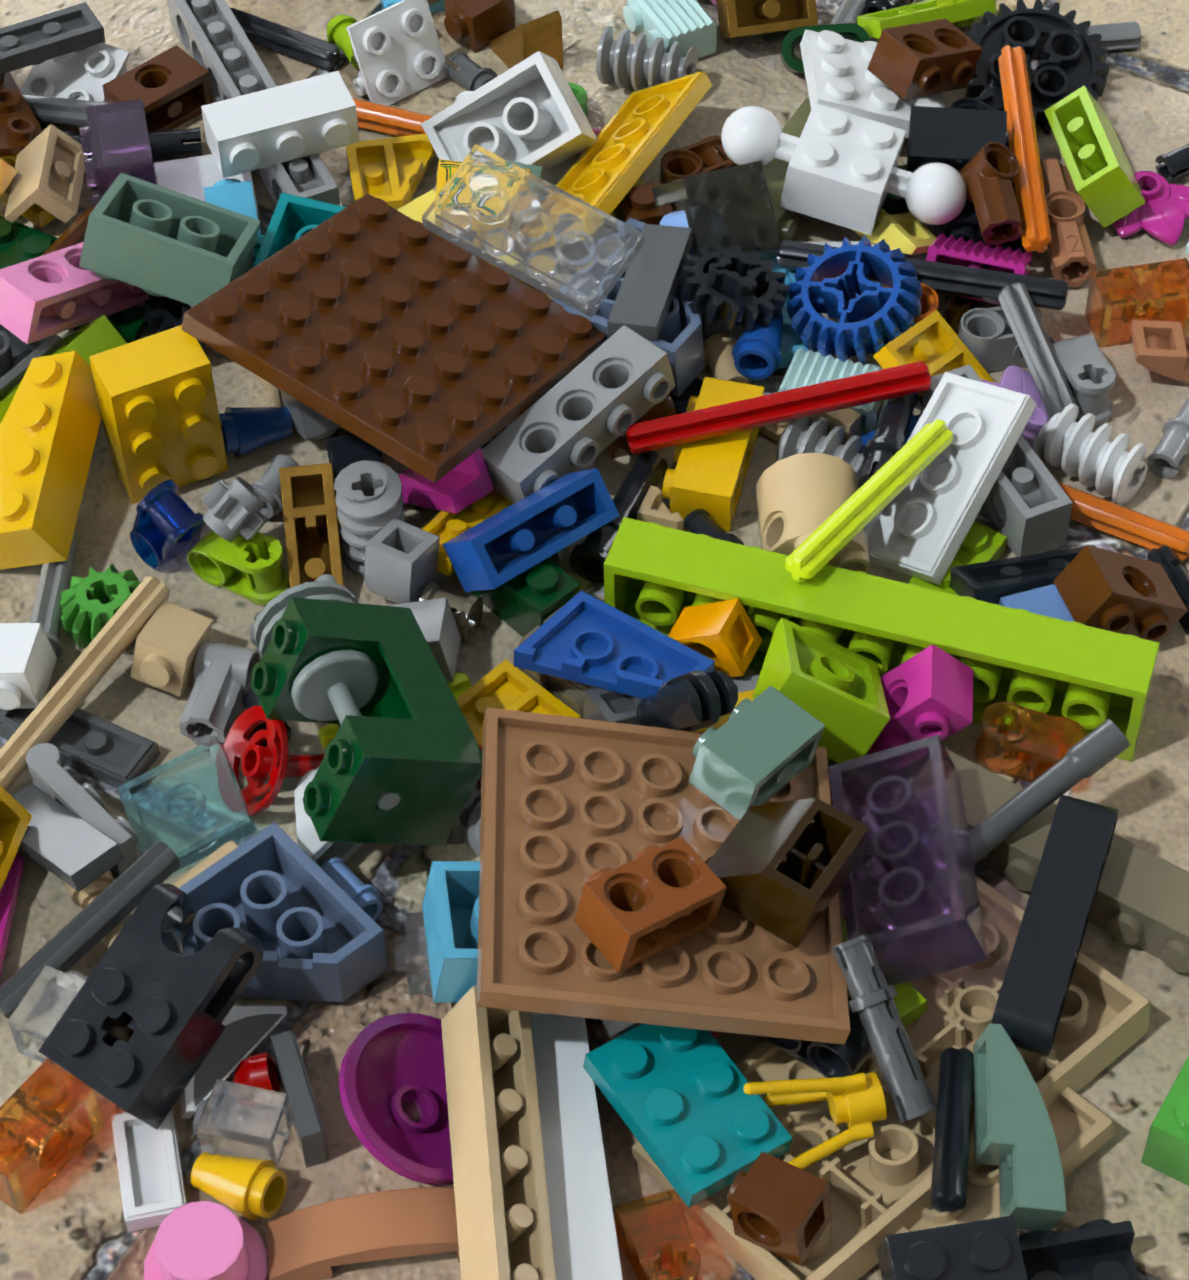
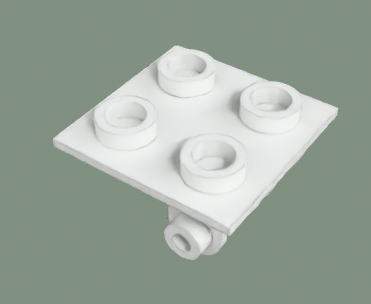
[346,0,447,106]
[20,43,131,133]

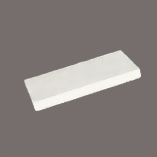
[865,372,1037,585]

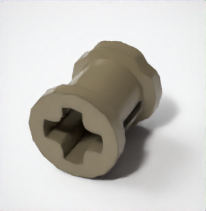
[419,582,484,643]

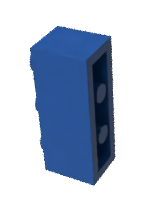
[442,468,620,592]

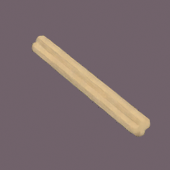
[0,576,170,791]

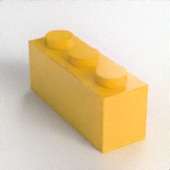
[662,377,764,532]

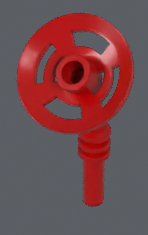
[219,705,325,817]

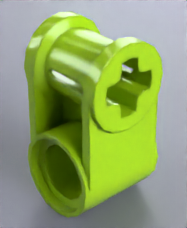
[187,529,290,605]

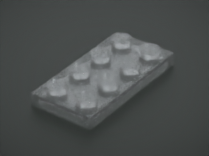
[422,144,644,318]

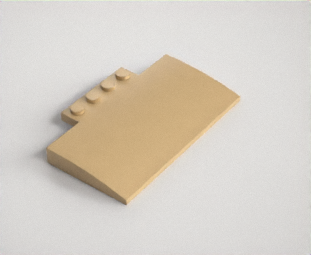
[632,875,1150,1280]

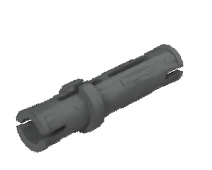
[831,934,937,1123]

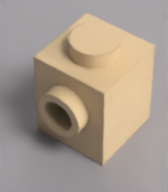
[130,600,213,697]

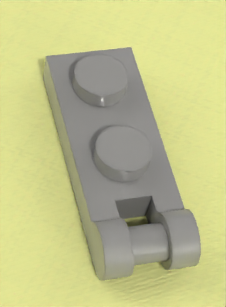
[26,743,139,878]

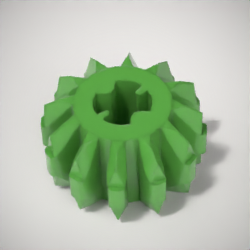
[60,563,141,650]

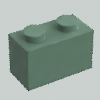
[688,686,825,820]

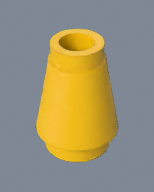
[191,1152,288,1220]

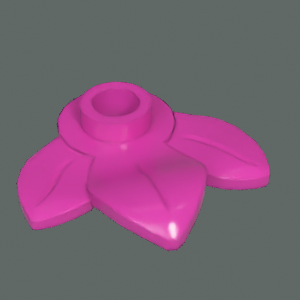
[1112,171,1189,246]

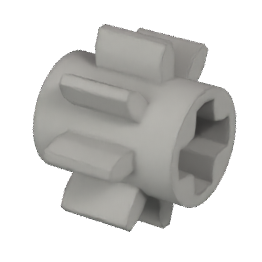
[201,477,268,543]

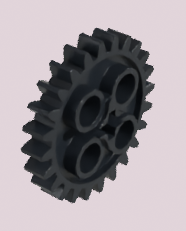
[965,0,1109,134]

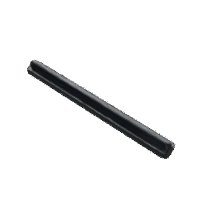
[777,240,1068,310]

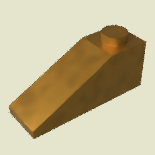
[279,463,344,588]

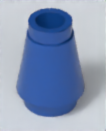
[732,314,783,380]
[219,406,293,457]

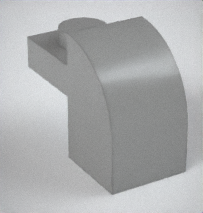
[364,518,447,604]

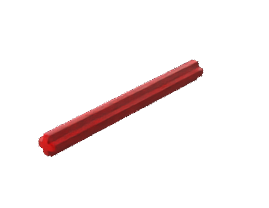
[626,361,931,454]

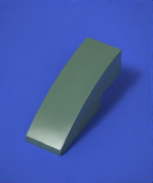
[973,1023,1067,1231]

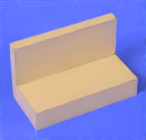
[4,124,89,223]

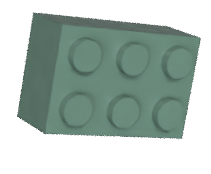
[79,173,261,308]

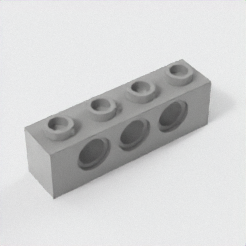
[482,325,676,503]
[921,364,1073,557]

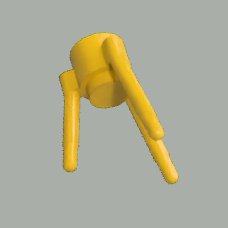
[743,1072,887,1170]

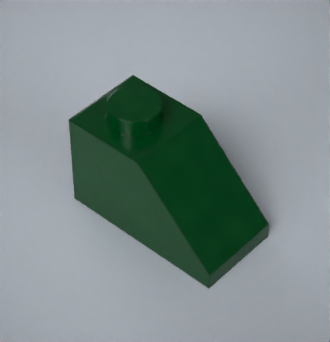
[472,558,581,637]

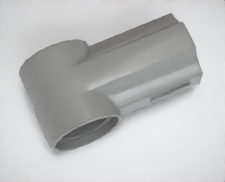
[179,641,261,748]

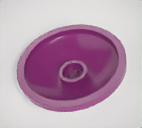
[339,1013,454,1185]

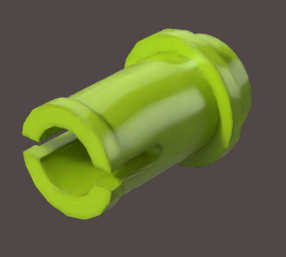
[326,14,359,69]

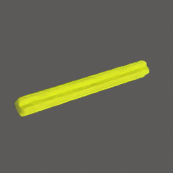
[785,419,953,582]

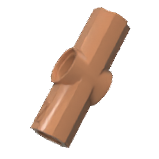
[1040,158,1097,287]

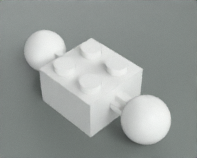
[721,103,967,235]

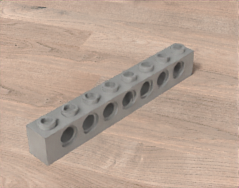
[167,0,340,206]

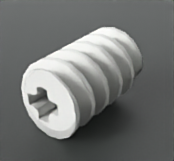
[1032,403,1148,506]

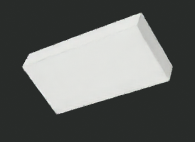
[111,1109,187,1232]

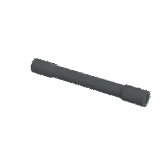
[880,719,1130,915]

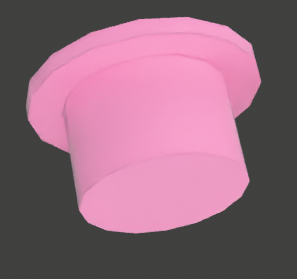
[144,1201,269,1280]

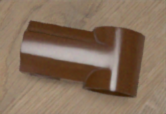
[959,142,1024,246]

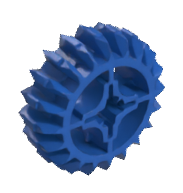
[787,235,923,365]

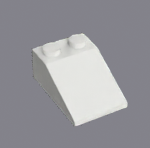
[421,51,598,171]

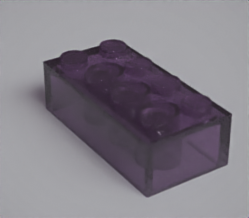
[829,734,988,986]

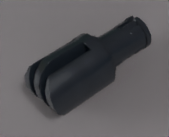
[636,670,738,732]

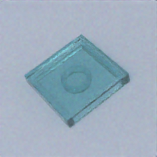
[117,737,257,872]

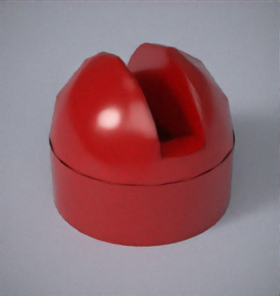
[233,1052,281,1104]

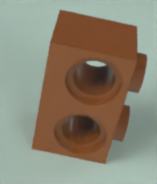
[574,836,727,973]

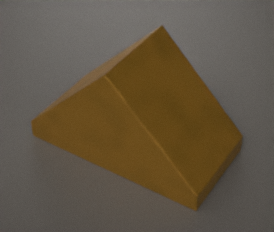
[489,10,563,70]

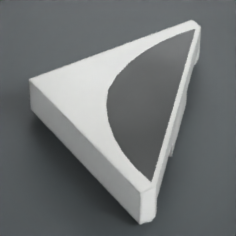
[180,1006,287,1119]

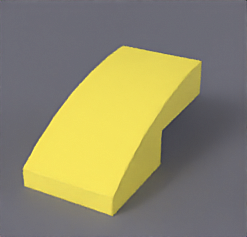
[851,208,937,255]

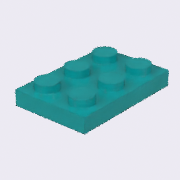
[583,1024,793,1208]

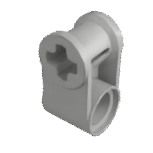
[958,306,1055,373]
[1051,334,1116,426]

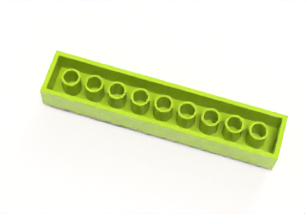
[604,517,1160,762]

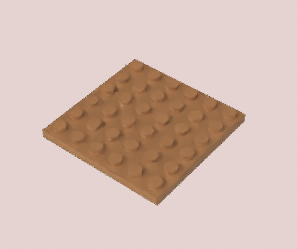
[477,707,851,1045]

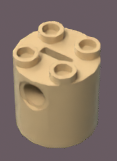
[756,452,871,574]

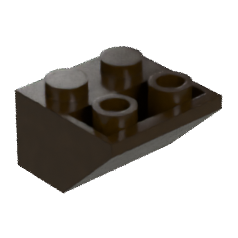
[707,797,869,948]

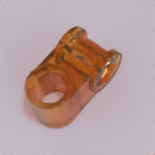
[975,701,1088,783]
[612,1188,701,1280]

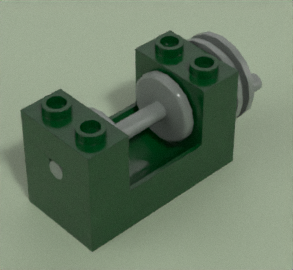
[251,574,482,846]

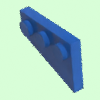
[514,590,715,699]

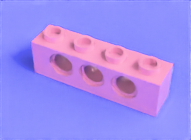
[0,242,148,344]

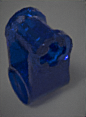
[130,479,206,570]

